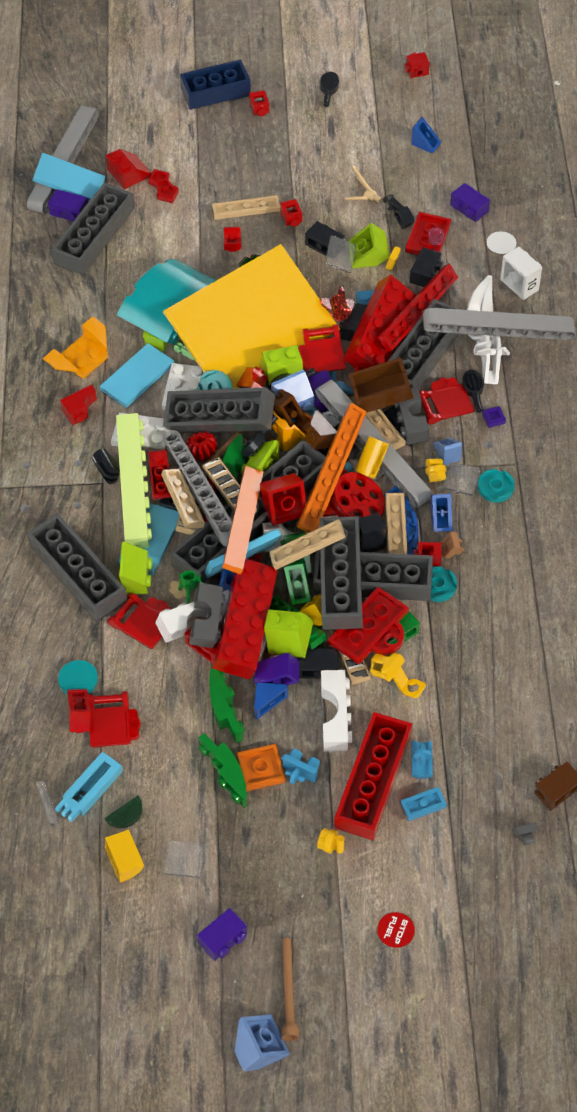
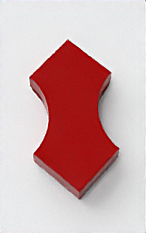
[148,169,179,204]

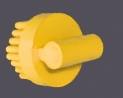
[425,459,447,482]
[317,828,345,854]

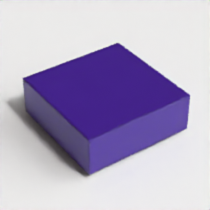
[482,406,506,428]

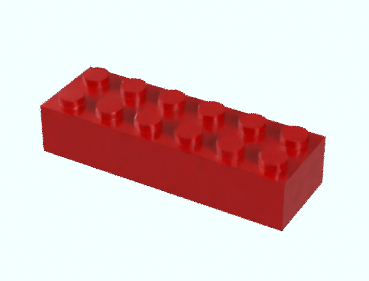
[343,274,416,370]
[212,558,278,680]
[334,712,413,841]

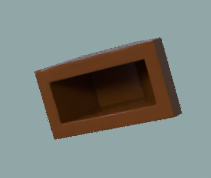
[305,410,337,450]

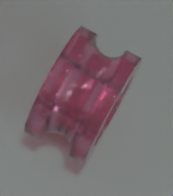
[428,228,444,245]

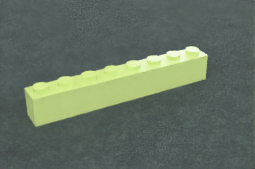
[116,413,152,548]

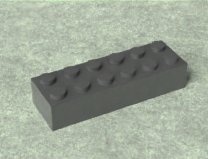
[51,182,135,275]
[388,299,458,389]
[163,387,275,433]
[27,514,127,621]
[320,516,363,630]
[313,550,433,601]

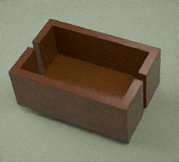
[349,357,414,413]

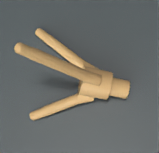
[345,165,382,203]

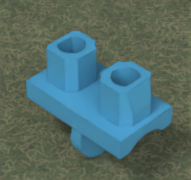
[411,741,433,779]
[282,749,320,785]

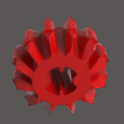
[186,431,218,461]

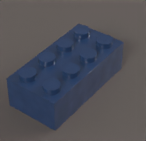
[180,59,251,110]

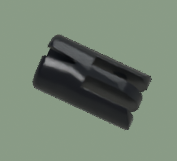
[92,449,120,484]

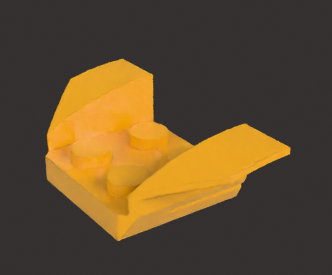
[43,316,108,379]
[266,410,309,451]

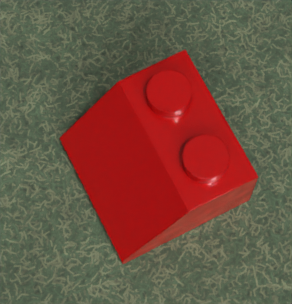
[105,149,151,189]
[259,473,306,526]

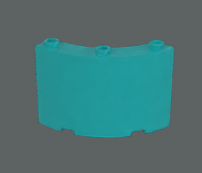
[117,259,217,344]

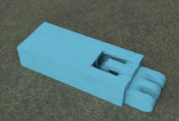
[55,752,123,822]

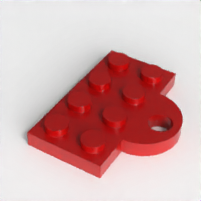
[328,587,409,665]

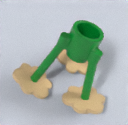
[169,570,202,621]

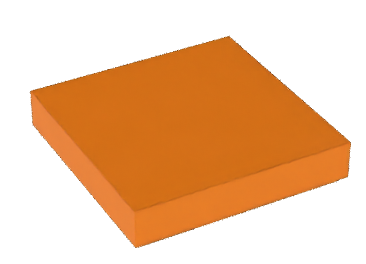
[236,744,286,792]

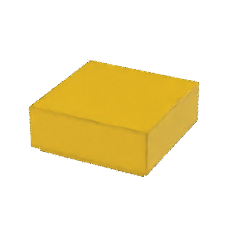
[386,246,401,271]

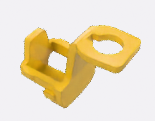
[370,653,426,699]

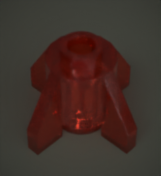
[320,287,355,321]

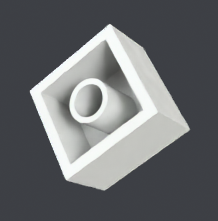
[500,247,542,300]

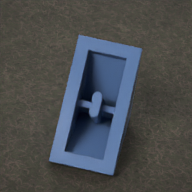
[433,438,462,465]

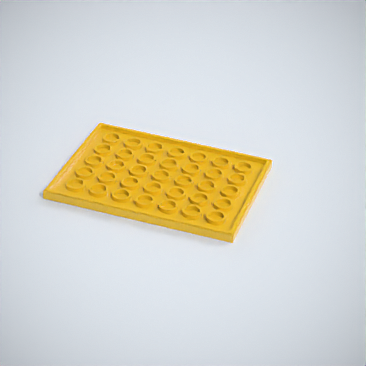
[163,244,340,389]

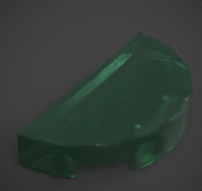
[104,795,142,829]

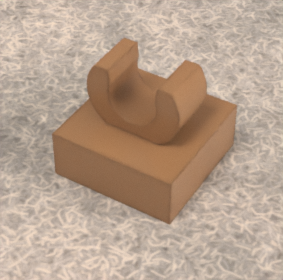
[440,532,464,559]

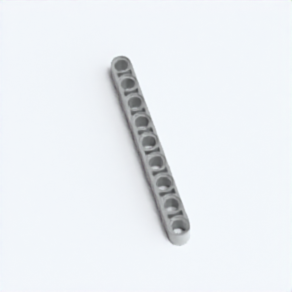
[27,105,99,214]
[422,308,576,340]
[315,380,432,508]
[163,430,232,546]

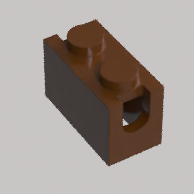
[273,389,308,429]
[534,761,577,811]

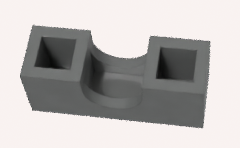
[394,387,429,445]
[189,583,225,648]

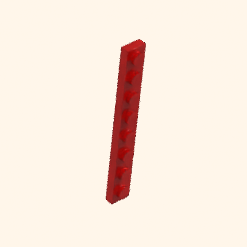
[378,263,458,352]

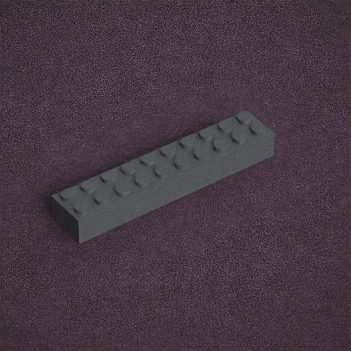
[170,440,326,587]

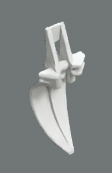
[467,275,510,385]

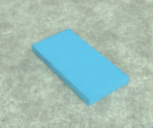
[32,152,106,202]
[100,343,174,408]
[118,503,179,576]
[204,529,281,578]

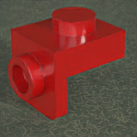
[224,226,241,252]

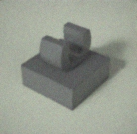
[512,822,538,845]

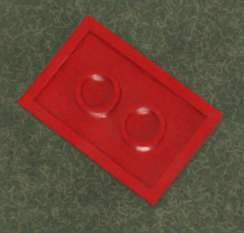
[405,212,452,255]

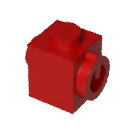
[404,52,430,78]

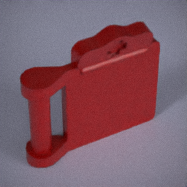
[298,324,346,373]
[419,378,475,425]
[107,592,172,649]
[88,691,141,748]

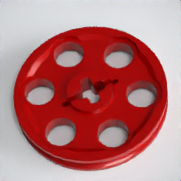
[331,472,385,517]

